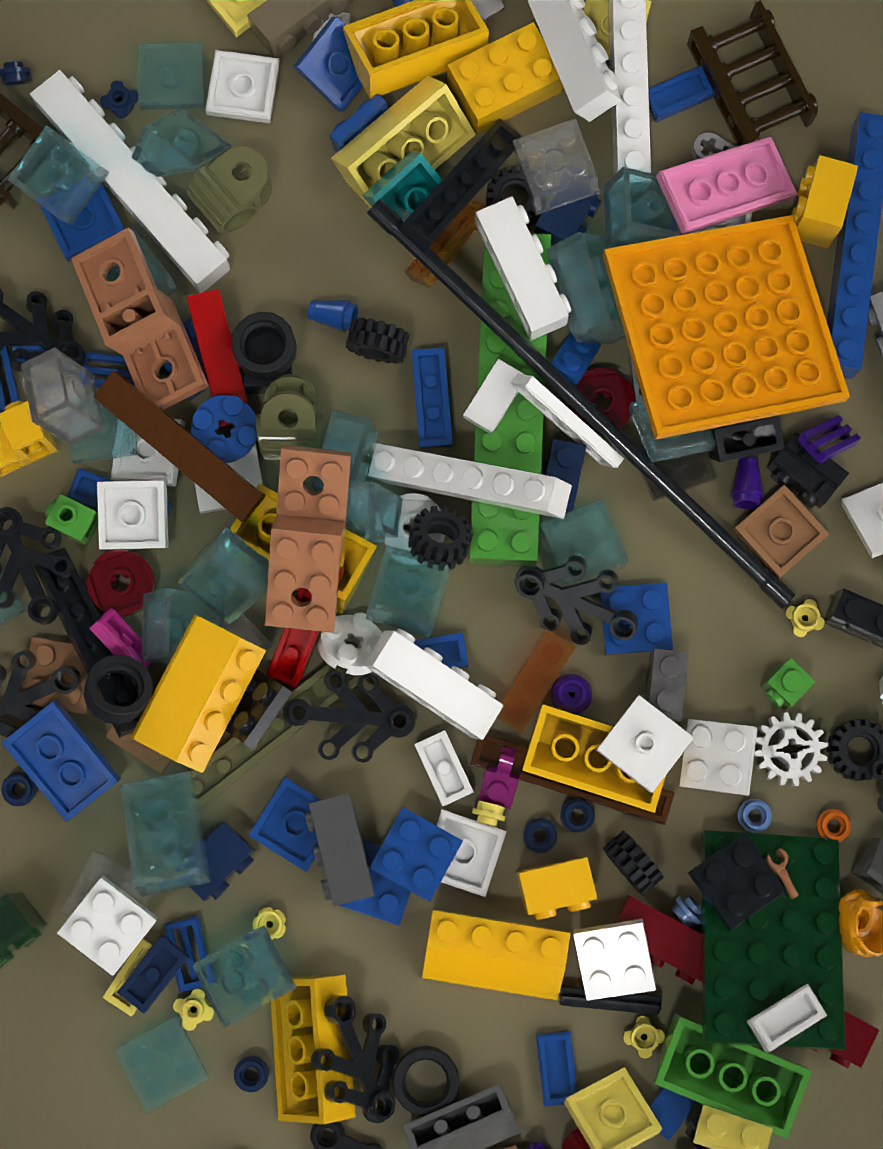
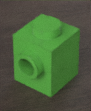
[45,494,98,546]
[760,658,816,709]

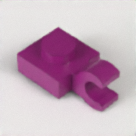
[478,746,520,810]

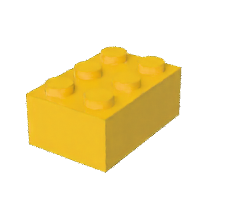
[447,22,563,135]

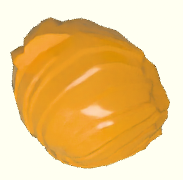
[838,889,883,957]

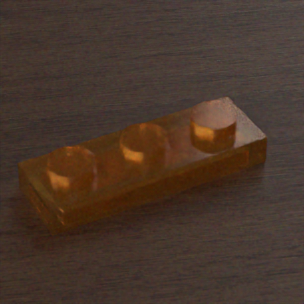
[405,200,486,287]
[496,629,576,734]

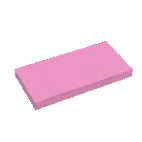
[656,136,798,235]

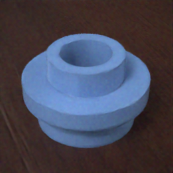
[737,799,772,833]
[672,895,702,928]

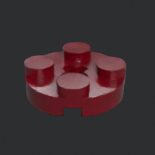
[569,368,636,435]
[86,549,156,617]

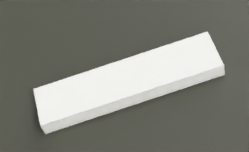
[511,374,624,468]

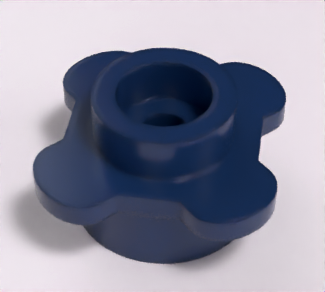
[100,81,139,118]

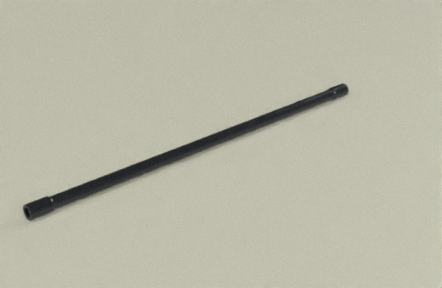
[367,199,795,609]

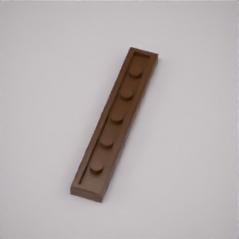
[93,371,265,522]
[470,734,675,825]

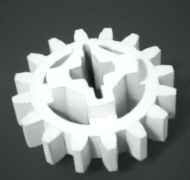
[754,712,828,787]

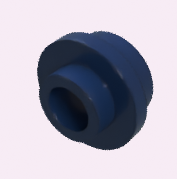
[0,61,31,86]
[1,772,37,806]
[560,798,595,833]
[523,818,557,853]
[234,1056,269,1092]

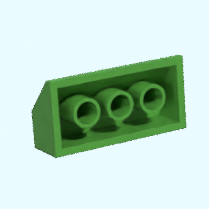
[654,1013,812,1139]

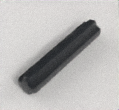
[559,985,662,1015]

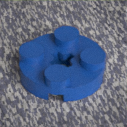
[191,395,257,463]

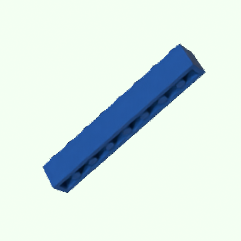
[827,112,883,379]

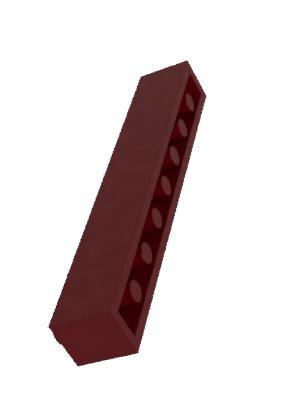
[612,895,880,1069]

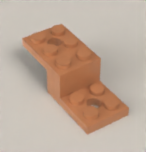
[71,228,209,410]
[265,445,352,633]

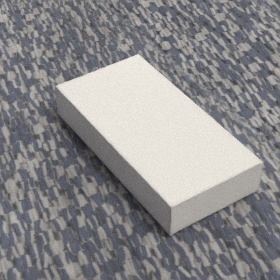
[463,359,525,435]
[747,984,827,1053]

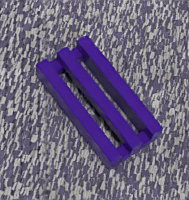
[797,415,861,464]

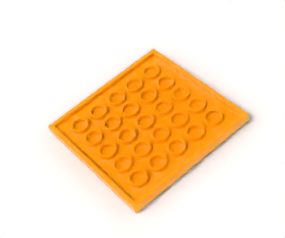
[602,215,850,440]

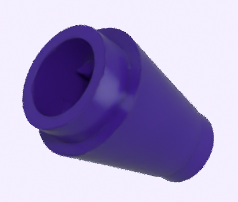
[730,457,764,509]

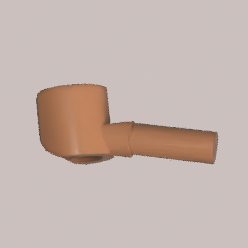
[765,849,799,899]

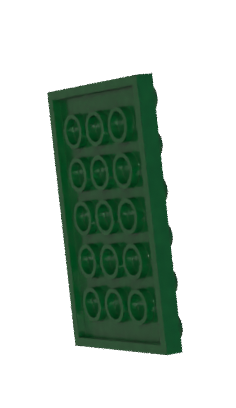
[701,830,845,1051]

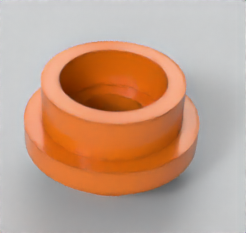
[816,809,851,842]

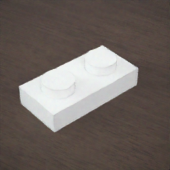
[414,730,474,807]

